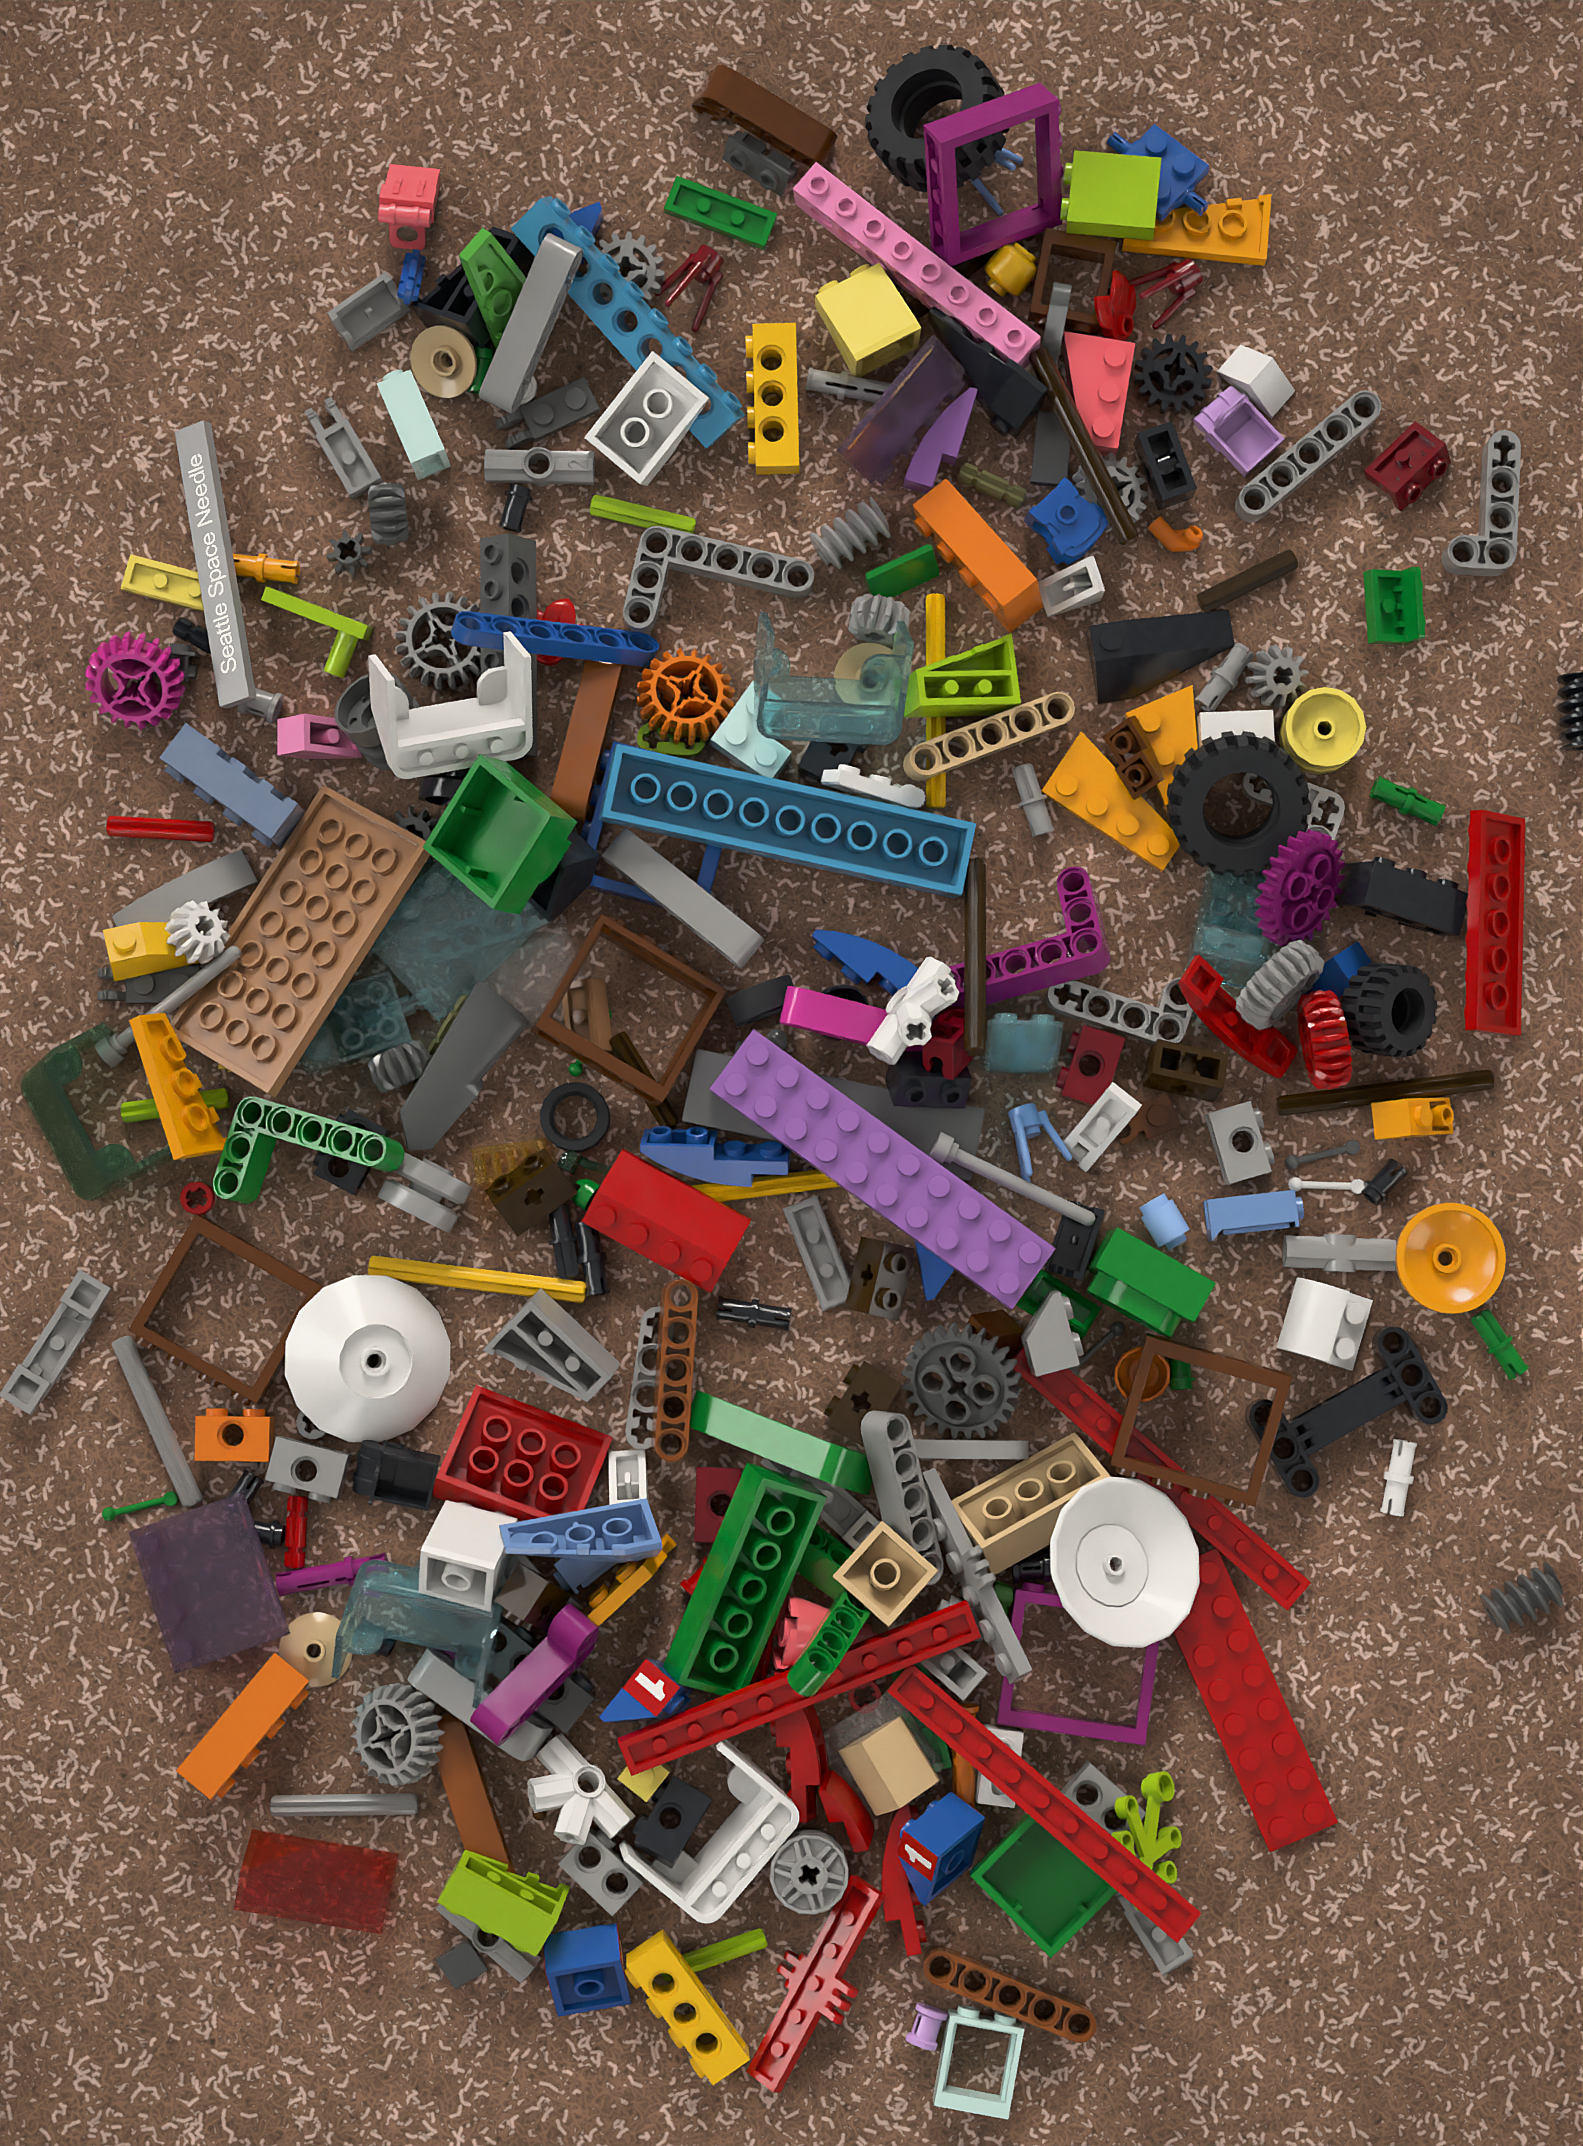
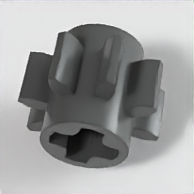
[326,530,373,578]

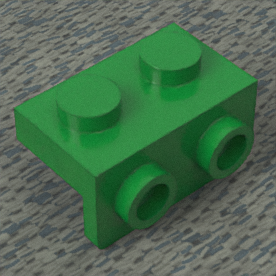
[1363,567,1426,645]

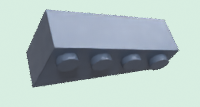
[159,723,305,848]

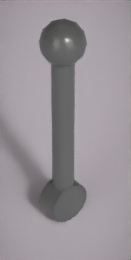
[1285,1140,1360,1169]
[1068,1322,1125,1376]

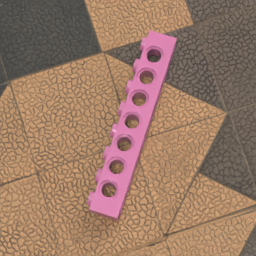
[793,162,1041,369]

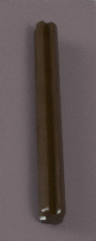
[1029,348,1139,545]
[964,857,986,1057]
[1276,1069,1494,1116]

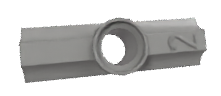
[484,447,595,487]
[1282,1234,1396,1272]
[436,1904,542,1983]

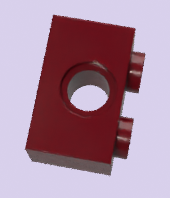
[1055,1025,1126,1107]
[694,1466,742,1542]

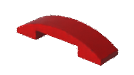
[1178,955,1298,1078]

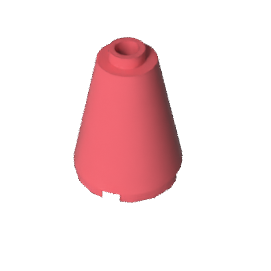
[772,1595,877,1670]

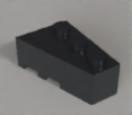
[410,227,535,349]

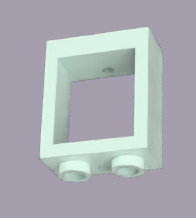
[377,370,451,480]
[933,2005,1024,2120]

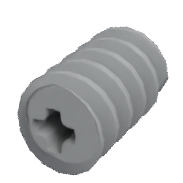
[809,496,891,570]

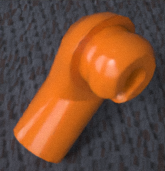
[1148,516,1203,552]

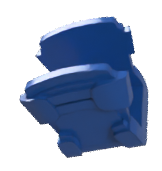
[1024,477,1108,565]

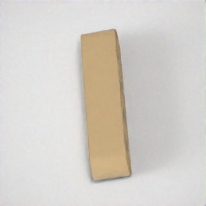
[903,692,1075,781]

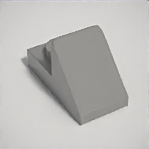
[920,1647,988,1701]

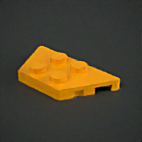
[582,1533,677,1626]

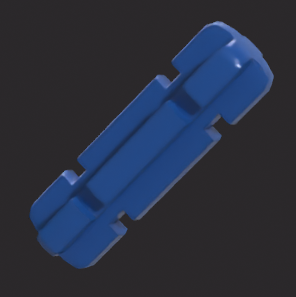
[397,249,426,305]

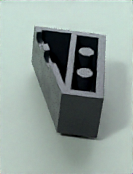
[1334,857,1468,937]

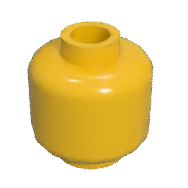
[984,242,1038,297]

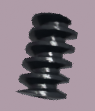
[1557,672,1583,751]

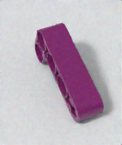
[470,1603,599,1746]

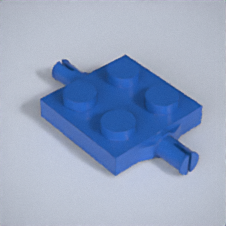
[1106,124,1209,222]

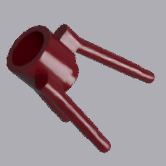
[654,245,724,332]
[1108,258,1203,330]

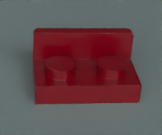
[1364,421,1451,511]

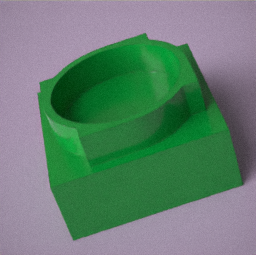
[422,754,577,915]
[1086,1227,1216,1339]
[969,1813,1117,1958]

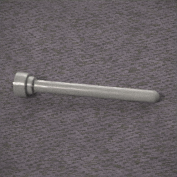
[95,946,241,1067]
[929,1132,1095,1226]

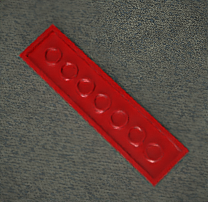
[1173,1548,1338,1853]

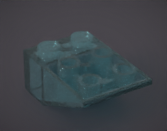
[1185,866,1269,989]
[301,970,412,1077]
[981,1013,1063,1075]

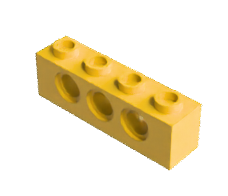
[745,323,799,475]
[624,1929,750,2085]

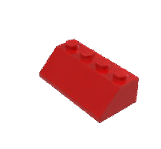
[581,1148,752,1293]

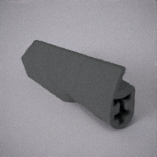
[399,980,531,1151]

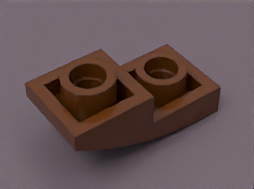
[1102,715,1164,800]

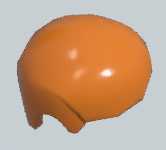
[1114,1346,1170,1402]

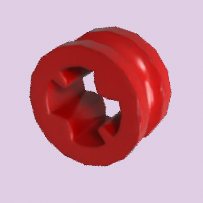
[180,1182,215,1215]
[848,1681,881,1713]

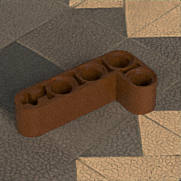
[692,65,838,168]

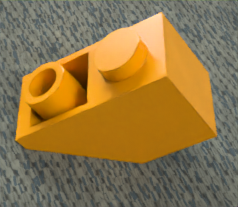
[1371,1097,1454,1140]

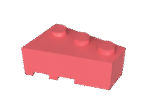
[1061,331,1135,457]

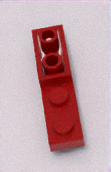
[770,1669,829,1823]
[881,1803,927,1957]

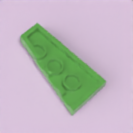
[459,228,526,350]

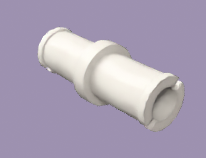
[1380,1439,1417,1516]

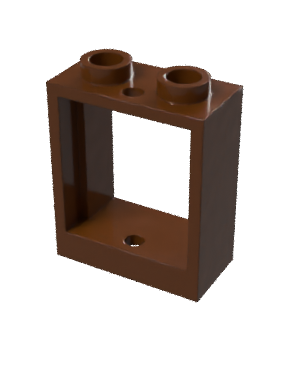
[1027,228,1117,336]

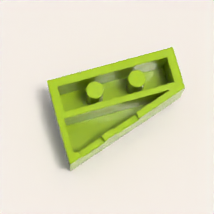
[899,633,1021,718]
[437,1850,571,1957]

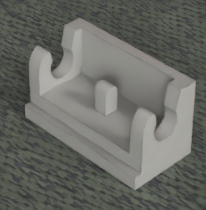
[327,272,411,352]

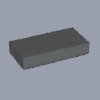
[1030,411,1071,487]

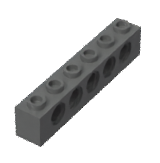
[480,533,537,760]
[393,1558,596,1733]

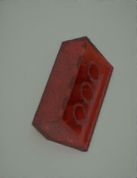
[233,1829,399,1934]

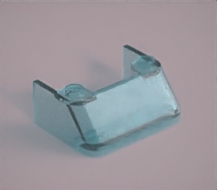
[753,612,914,745]
[331,1560,504,1708]

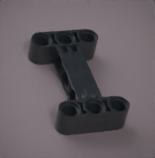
[1245,1326,1448,1498]

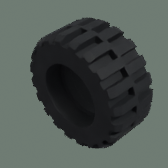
[865,44,1009,192]
[1166,731,1311,877]

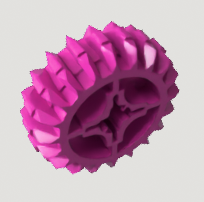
[85,631,185,730]

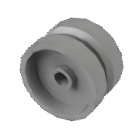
[377,1152,473,1233]

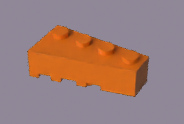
[176,1653,310,1802]

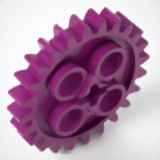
[1255,829,1345,947]

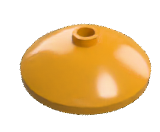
[1395,1203,1506,1314]

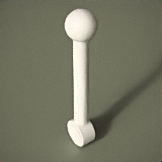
[1288,1177,1365,1194]

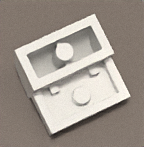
[1276,1277,1373,1371]

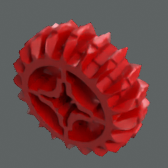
[1296,990,1352,1090]

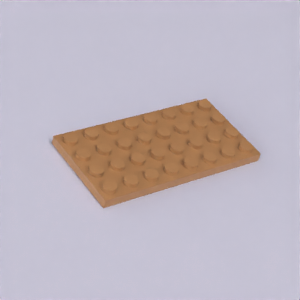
[170,785,430,1098]

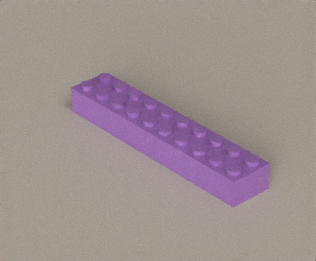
[710,1029,1056,1309]

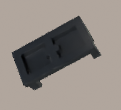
[1044,1200,1105,1281]

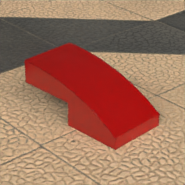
[818,1770,875,1852]

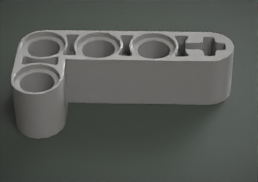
[1441,430,1521,577]
[1045,978,1193,1045]
[407,1647,555,1761]

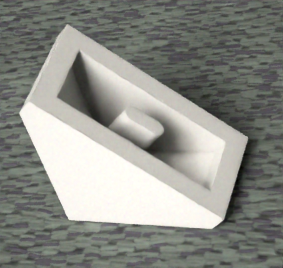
[1217,345,1295,419]
[1038,556,1105,617]
[608,1449,649,1505]

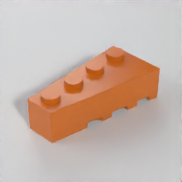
[912,479,1043,634]

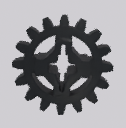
[1133,334,1213,415]

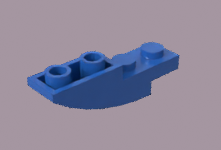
[811,930,941,1022]
[640,1126,792,1187]

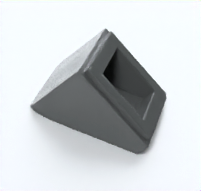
[435,1938,488,1989]

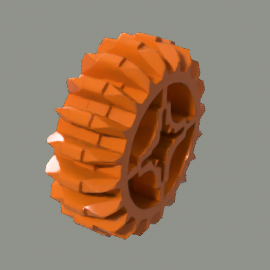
[636,647,735,746]

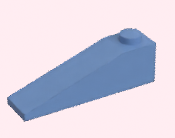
[499,1498,662,1563]

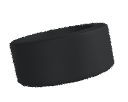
[726,975,795,1027]
[540,1082,610,1153]

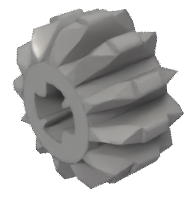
[848,594,911,647]
[1245,645,1309,707]

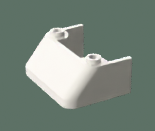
[368,631,533,779]
[619,1739,799,1923]

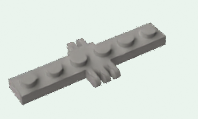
[922,1468,1032,1684]

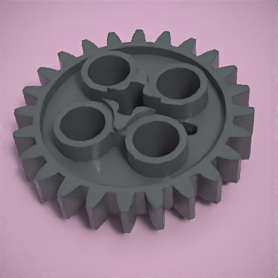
[902,1322,1022,1440]

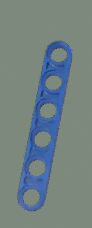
[451,611,659,666]

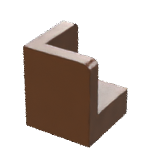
[967,1310,1024,1360]

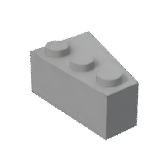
[482,1288,621,1402]

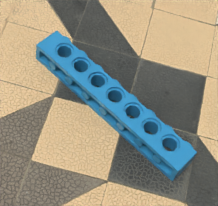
[511,196,745,449]

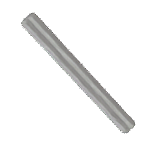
[112,1336,202,1507]

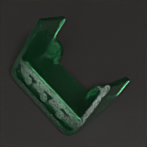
[21,1022,174,1201]

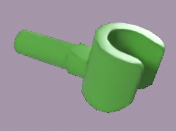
[993,1581,1013,1616]

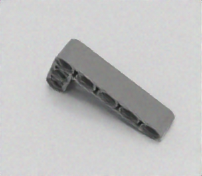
[623,526,814,634]

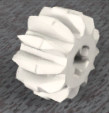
[164,900,230,964]

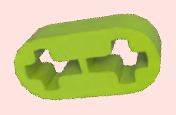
[637,723,706,758]

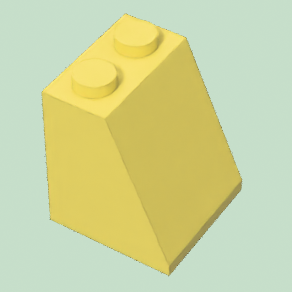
[815,263,921,377]

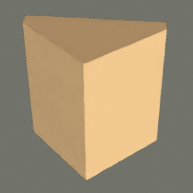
[832,1521,938,1627]
[838,1715,940,1816]

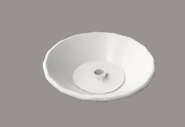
[285,1275,451,1442]
[1050,1477,1200,1648]

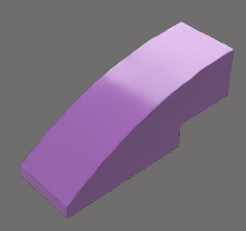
[903,387,978,494]

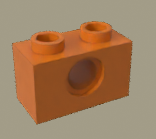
[194,1408,275,1462]

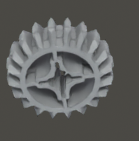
[395,592,481,690]
[1235,940,1324,1030]
[350,1683,445,1786]

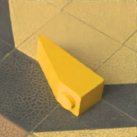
[103,922,200,982]

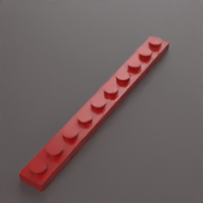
[1013,1347,1311,1611]
[617,1600,981,1776]
[887,1665,1202,1943]

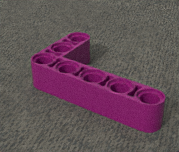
[943,866,1110,1011]

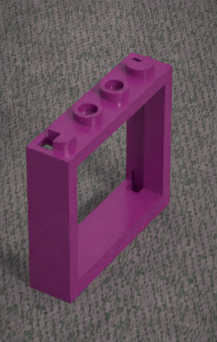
[923,82,1063,266]
[995,1582,1159,1745]

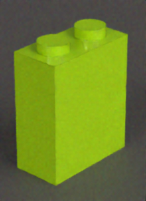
[1060,150,1162,240]

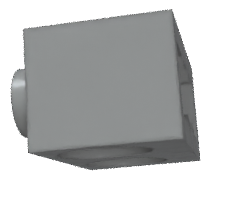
[1061,1760,1146,1834]
[558,1827,645,1916]

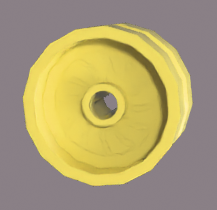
[1278,687,1366,775]

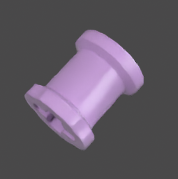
[905,2002,949,2051]

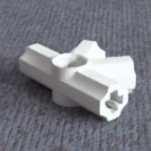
[866,957,959,1065]
[527,1733,635,1845]

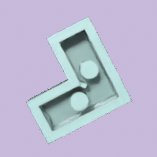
[711,680,792,779]

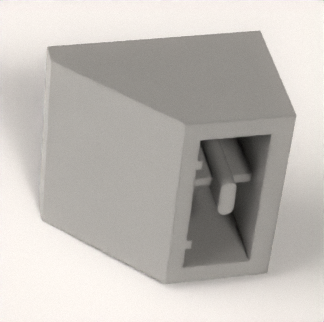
[1021,1290,1084,1377]

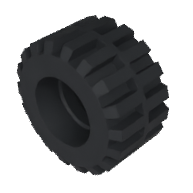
[1341,963,1438,1058]

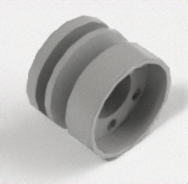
[770,1827,848,1914]

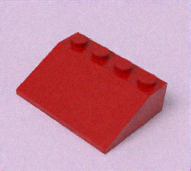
[432,1385,613,1522]

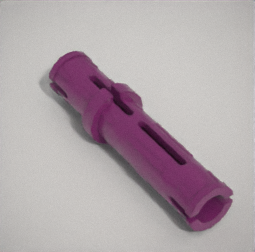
[276,1552,390,1597]

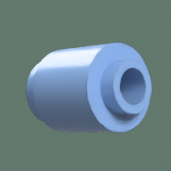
[1139,1193,1190,1250]

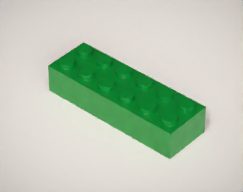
[663,1463,827,1696]

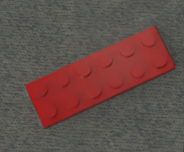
[1464,809,1525,1036]

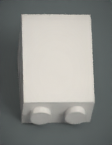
[418,1500,518,1612]

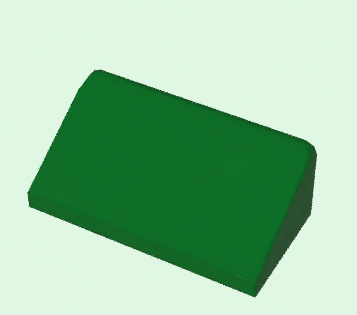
[864,544,939,598]
[1016,1269,1101,1340]

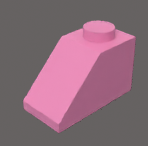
[277,714,362,759]

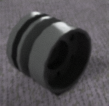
[335,673,421,770]

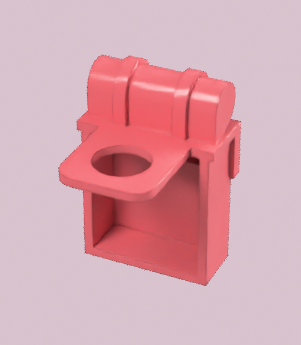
[378,164,440,250]

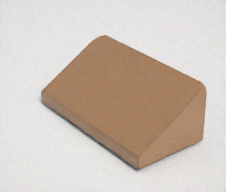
[562,977,613,1056]

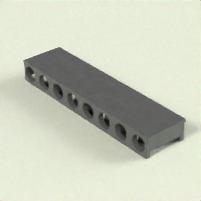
[682,1049,985,1182]

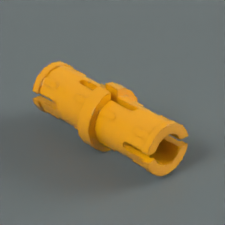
[233,553,300,584]

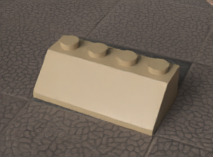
[951,1432,1111,1575]

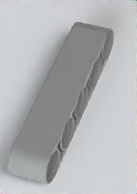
[479,233,583,414]
[1235,390,1381,523]
[601,828,765,969]
[861,1410,944,1585]

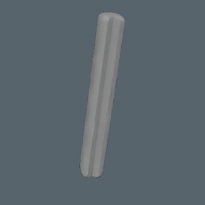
[270,1793,418,1817]

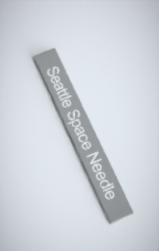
[175,420,256,709]

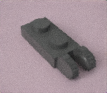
[495,377,600,450]
[97,966,201,1004]

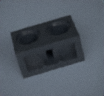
[313,1109,391,1196]

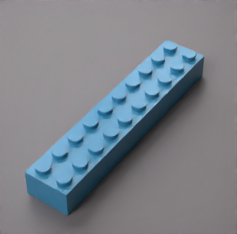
[598,744,976,898]

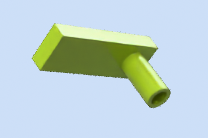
[261,586,374,679]

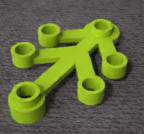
[1111,1771,1182,1912]

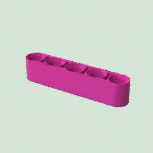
[779,986,933,1052]

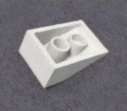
[584,351,709,486]

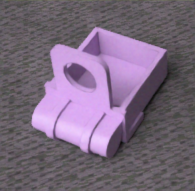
[1193,386,1284,478]

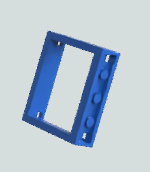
[581,741,723,908]

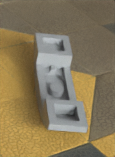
[111,850,258,927]
[0,1269,112,1415]
[760,1457,880,1550]

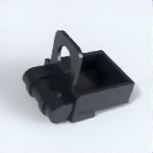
[352,1440,441,1511]

